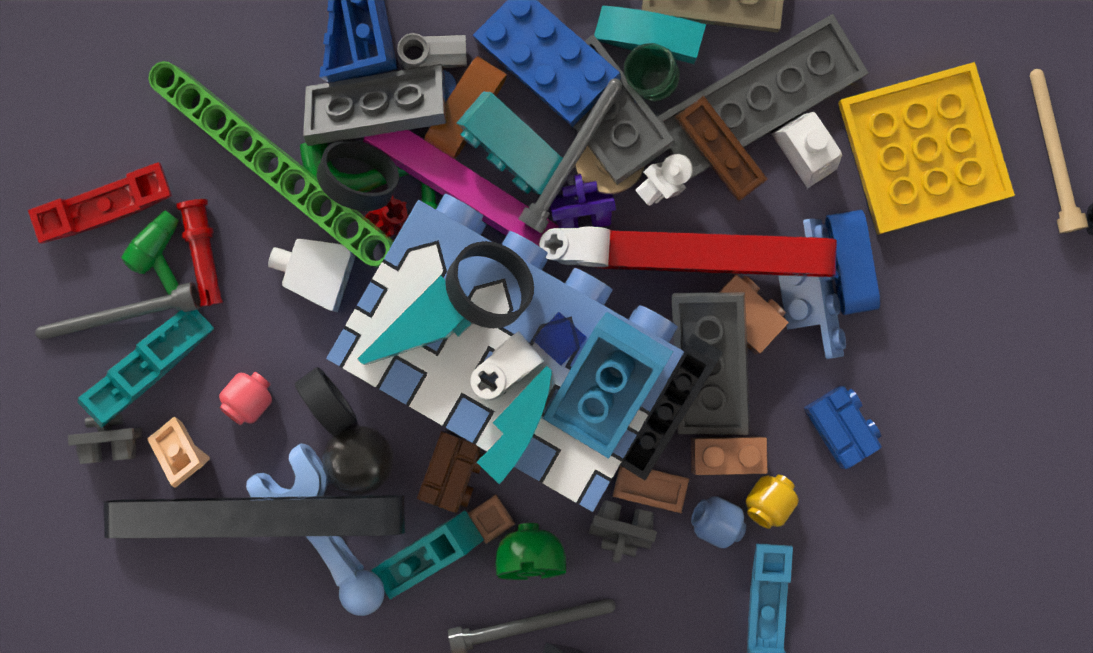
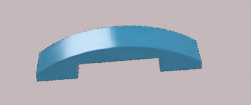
[747,544,793,653]

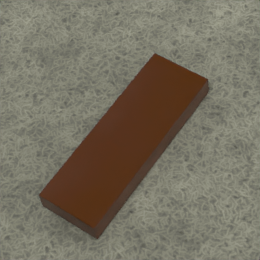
[675,95,768,202]

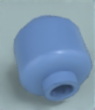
[691,496,746,548]

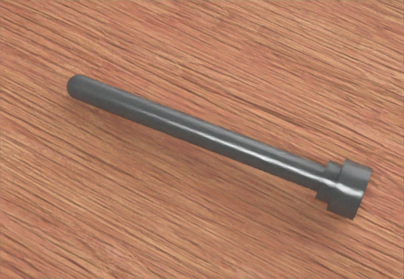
[518,78,622,233]
[35,282,201,340]
[448,599,616,653]

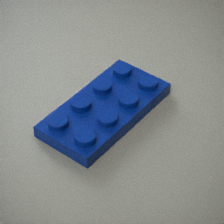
[473,0,621,127]

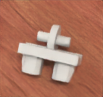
[636,154,693,206]

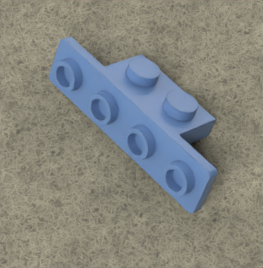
[778,219,846,359]

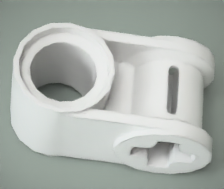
[539,227,611,267]
[470,331,544,401]

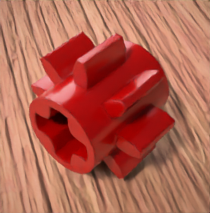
[365,196,409,237]

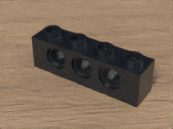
[620,334,723,480]

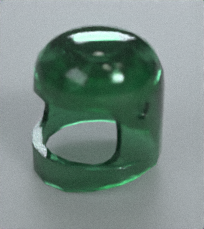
[624,43,680,102]

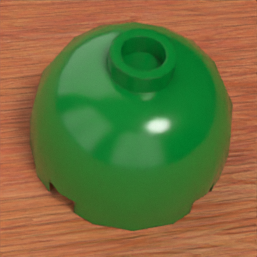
[495,523,567,580]

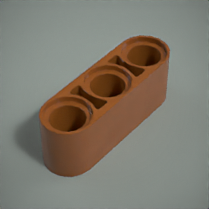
[424,56,508,159]

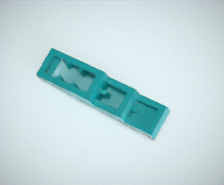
[77,310,214,428]

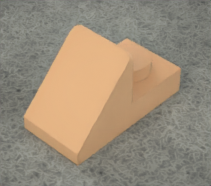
[147,417,210,488]

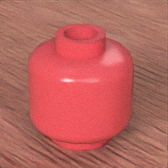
[219,372,272,425]

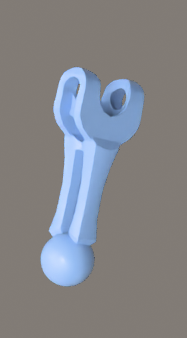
[246,443,385,616]

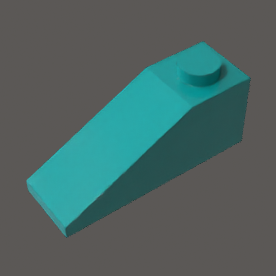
[357,275,473,365]
[371,510,484,599]

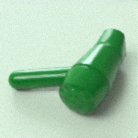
[121,210,179,295]

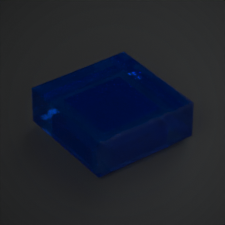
[533,312,587,366]

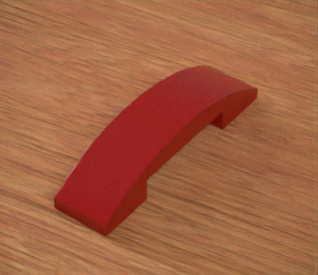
[28,162,172,244]

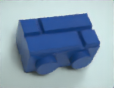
[803,386,882,469]

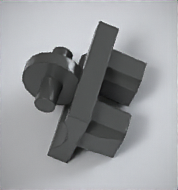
[68,414,142,464]
[589,501,657,563]

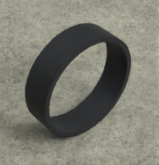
[317,140,399,211]
[445,241,534,329]

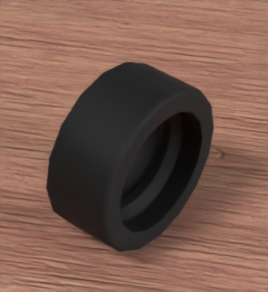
[295,367,357,436]

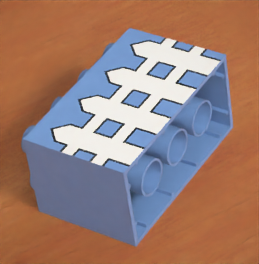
[326,194,684,512]

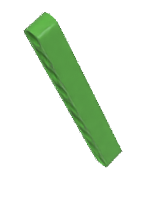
[149,61,394,268]

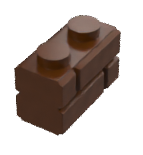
[417,431,484,513]

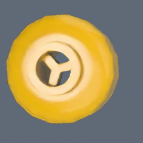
[745,474,799,529]

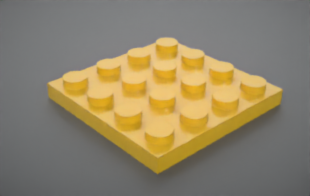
[838,62,1015,235]

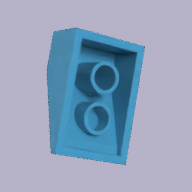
[542,312,674,459]

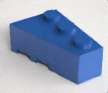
[319,0,398,83]

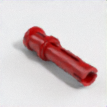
[176,199,223,307]

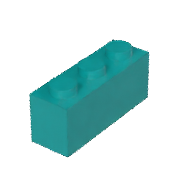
[456,91,563,195]

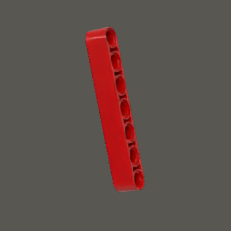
[593,231,837,277]

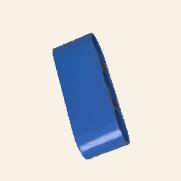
[825,210,880,315]

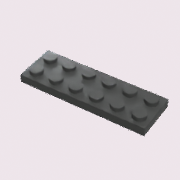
[657,14,869,181]

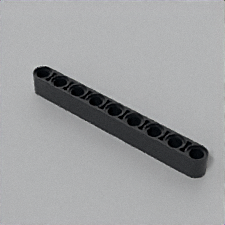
[103,495,405,538]

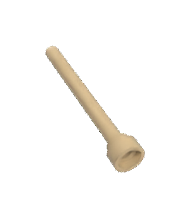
[1030,69,1089,234]

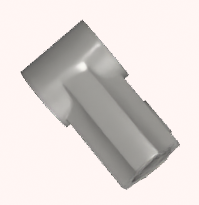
[397,33,467,70]

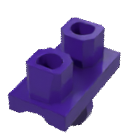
[550,173,616,228]

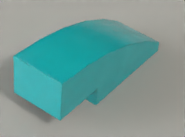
[594,6,706,64]
[477,366,552,484]

